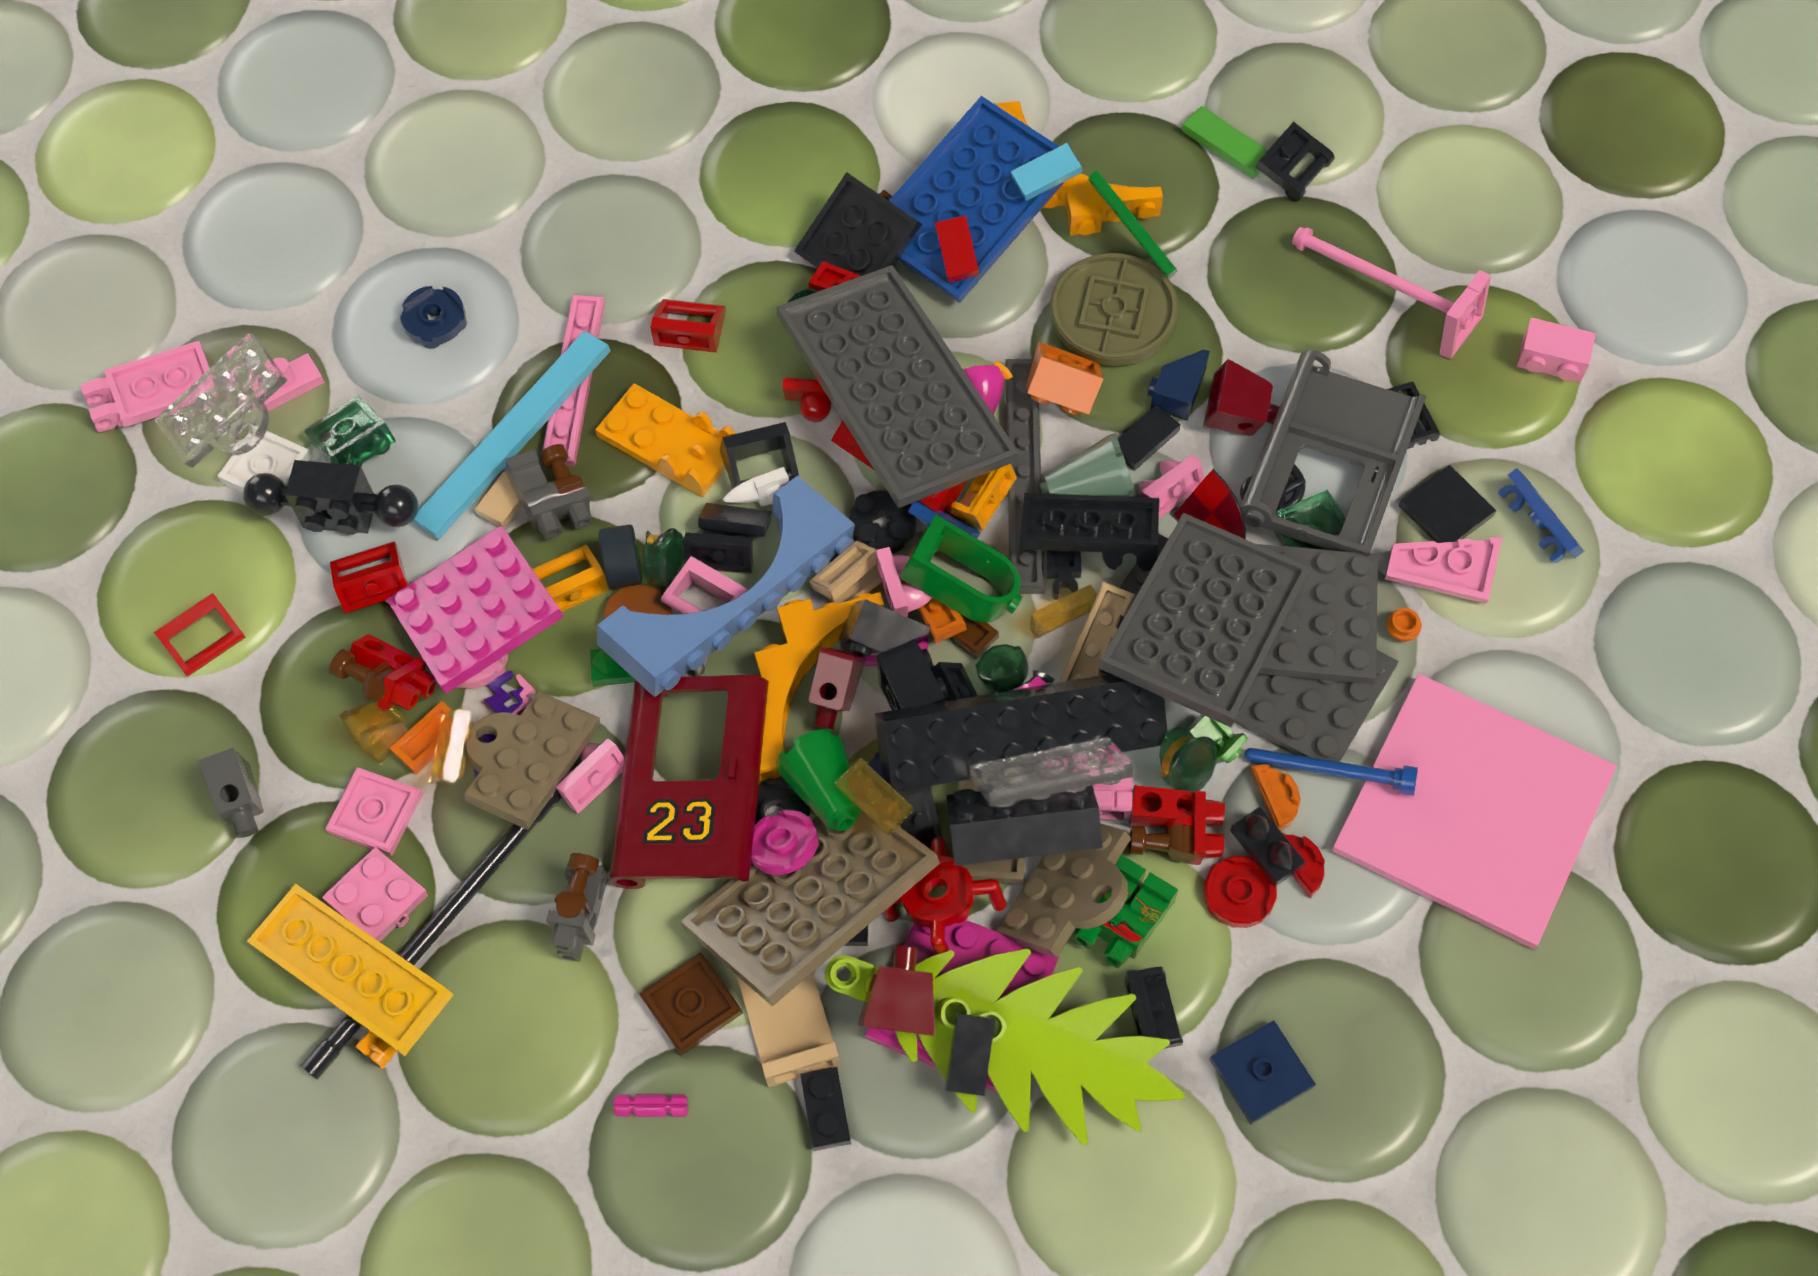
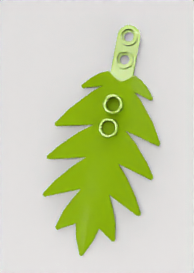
[825,949,1185,1145]

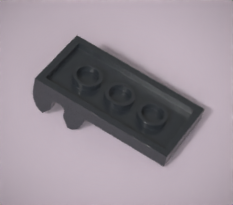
[1020,493,1159,571]

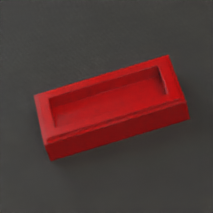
[935,215,980,283]

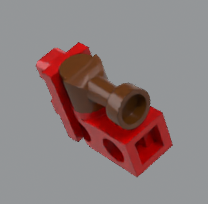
[329,634,437,711]
[1129,785,1225,865]

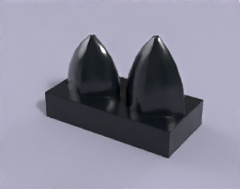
[683,529,753,573]
[1230,807,1306,887]

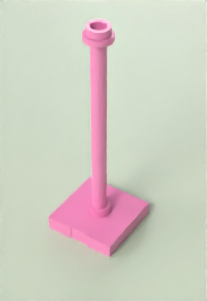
[1292,227,1491,360]

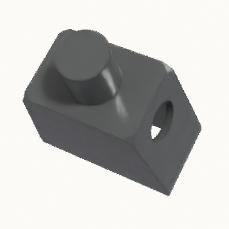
[198,748,264,838]

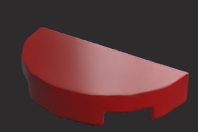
[1282,833,1325,898]

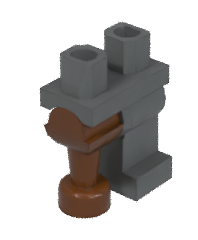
[506,444,591,540]
[546,853,608,962]

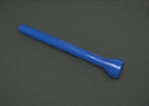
[1244,748,1418,796]

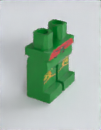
[1074,854,1179,968]

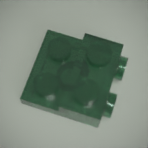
[303,395,396,467]

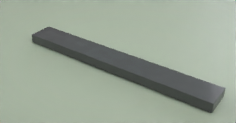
[1005,359,1044,594]

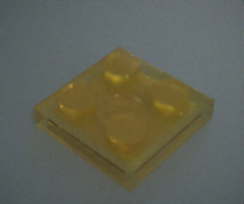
[429,709,473,785]

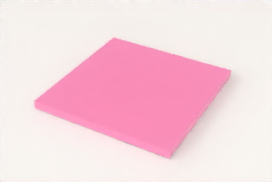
[1332,674,1617,950]

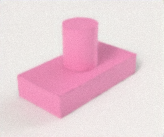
[249,353,325,412]

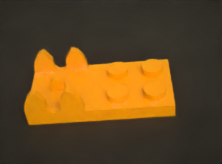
[595,383,736,497]

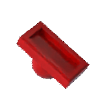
[782,377,832,423]

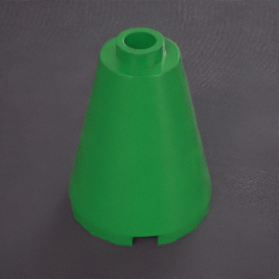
[776,729,860,831]

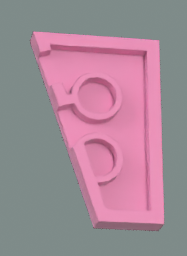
[1384,537,1502,604]

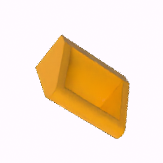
[532,544,609,612]

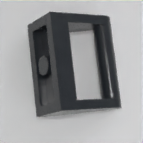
[720,422,799,489]

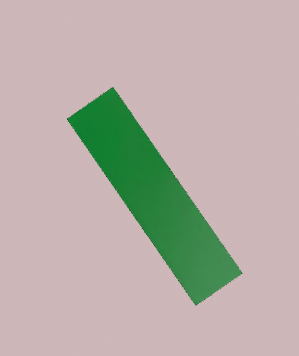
[1088,170,1178,278]

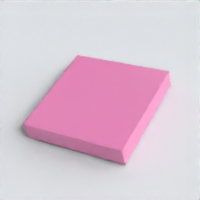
[325,767,423,856]

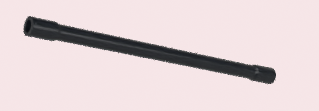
[300,790,562,1080]

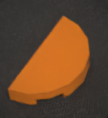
[1250,764,1301,831]

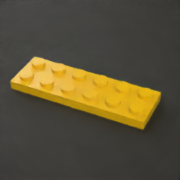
[247,884,453,1056]

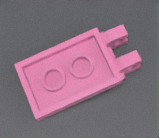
[80,341,220,433]

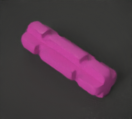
[613,1094,689,1117]

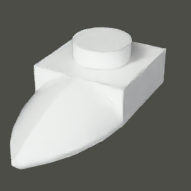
[723,467,789,507]

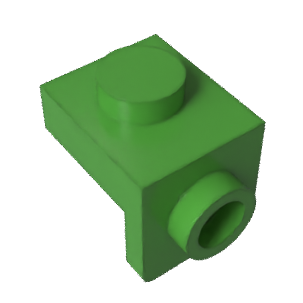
[1184,714,1248,764]

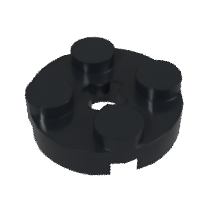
[849,490,916,554]

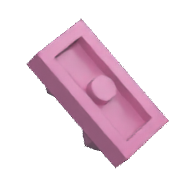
[1138,455,1205,519]
[876,547,933,617]
[556,739,624,814]

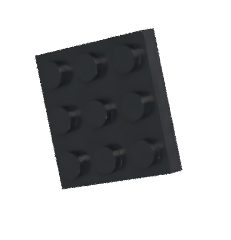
[794,172,922,276]

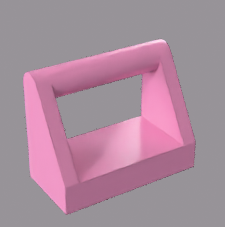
[661,556,748,614]

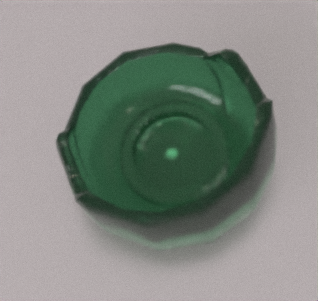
[975,644,1029,693]

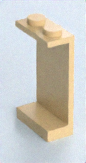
[737,972,840,1088]

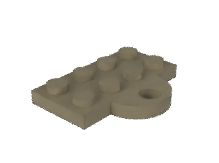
[464,691,600,830]
[996,823,1131,958]

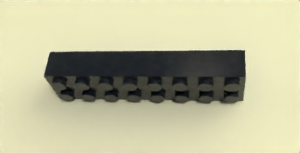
[874,674,1169,793]

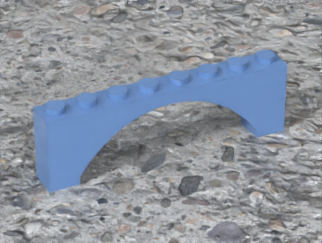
[597,476,855,697]

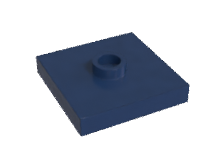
[1209,1020,1316,1125]

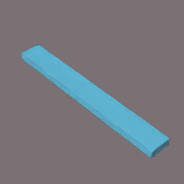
[413,330,611,540]

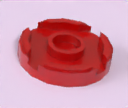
[1204,856,1277,928]

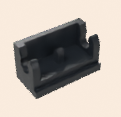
[1124,966,1183,1049]

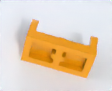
[950,463,1017,532]

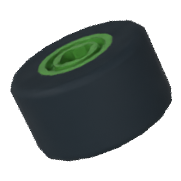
[599,524,642,589]

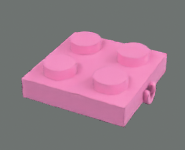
[322,847,428,942]

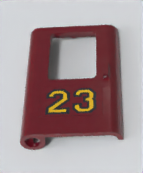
[609,675,769,889]

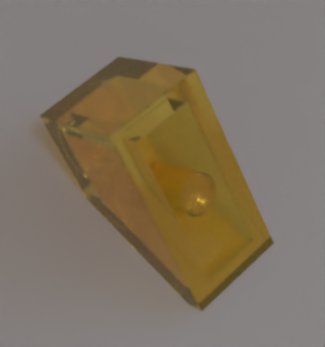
[339,701,408,765]

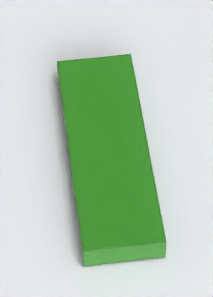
[1181,106,1268,179]

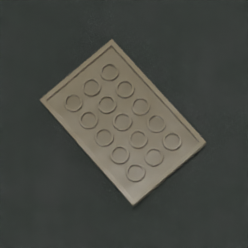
[680,795,940,1007]

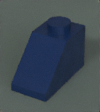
[1147,349,1210,421]

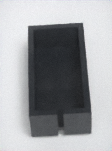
[946,776,1103,866]

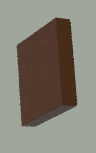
[639,952,743,1056]

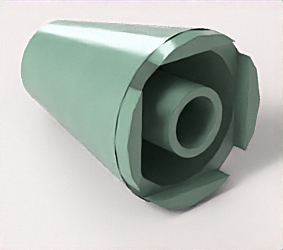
[1040,433,1136,497]

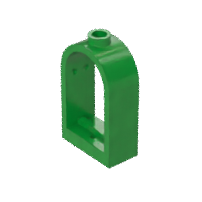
[899,514,1023,622]

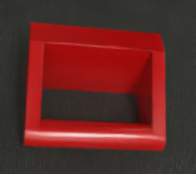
[650,299,726,353]
[330,541,409,613]
[154,593,246,677]

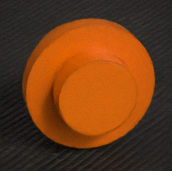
[1386,608,1422,642]

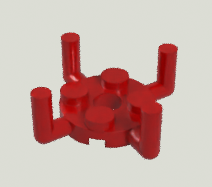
[883,837,1007,965]

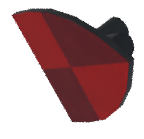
[1174,469,1246,539]

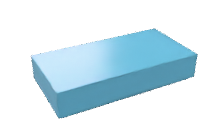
[1011,143,1082,201]

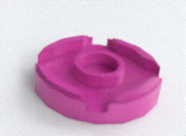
[751,810,818,875]

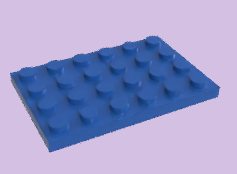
[889,96,1079,303]

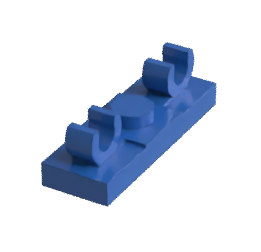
[1498,468,1584,563]

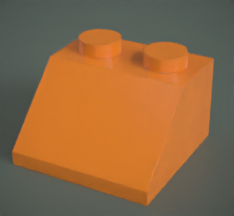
[1026,342,1103,415]

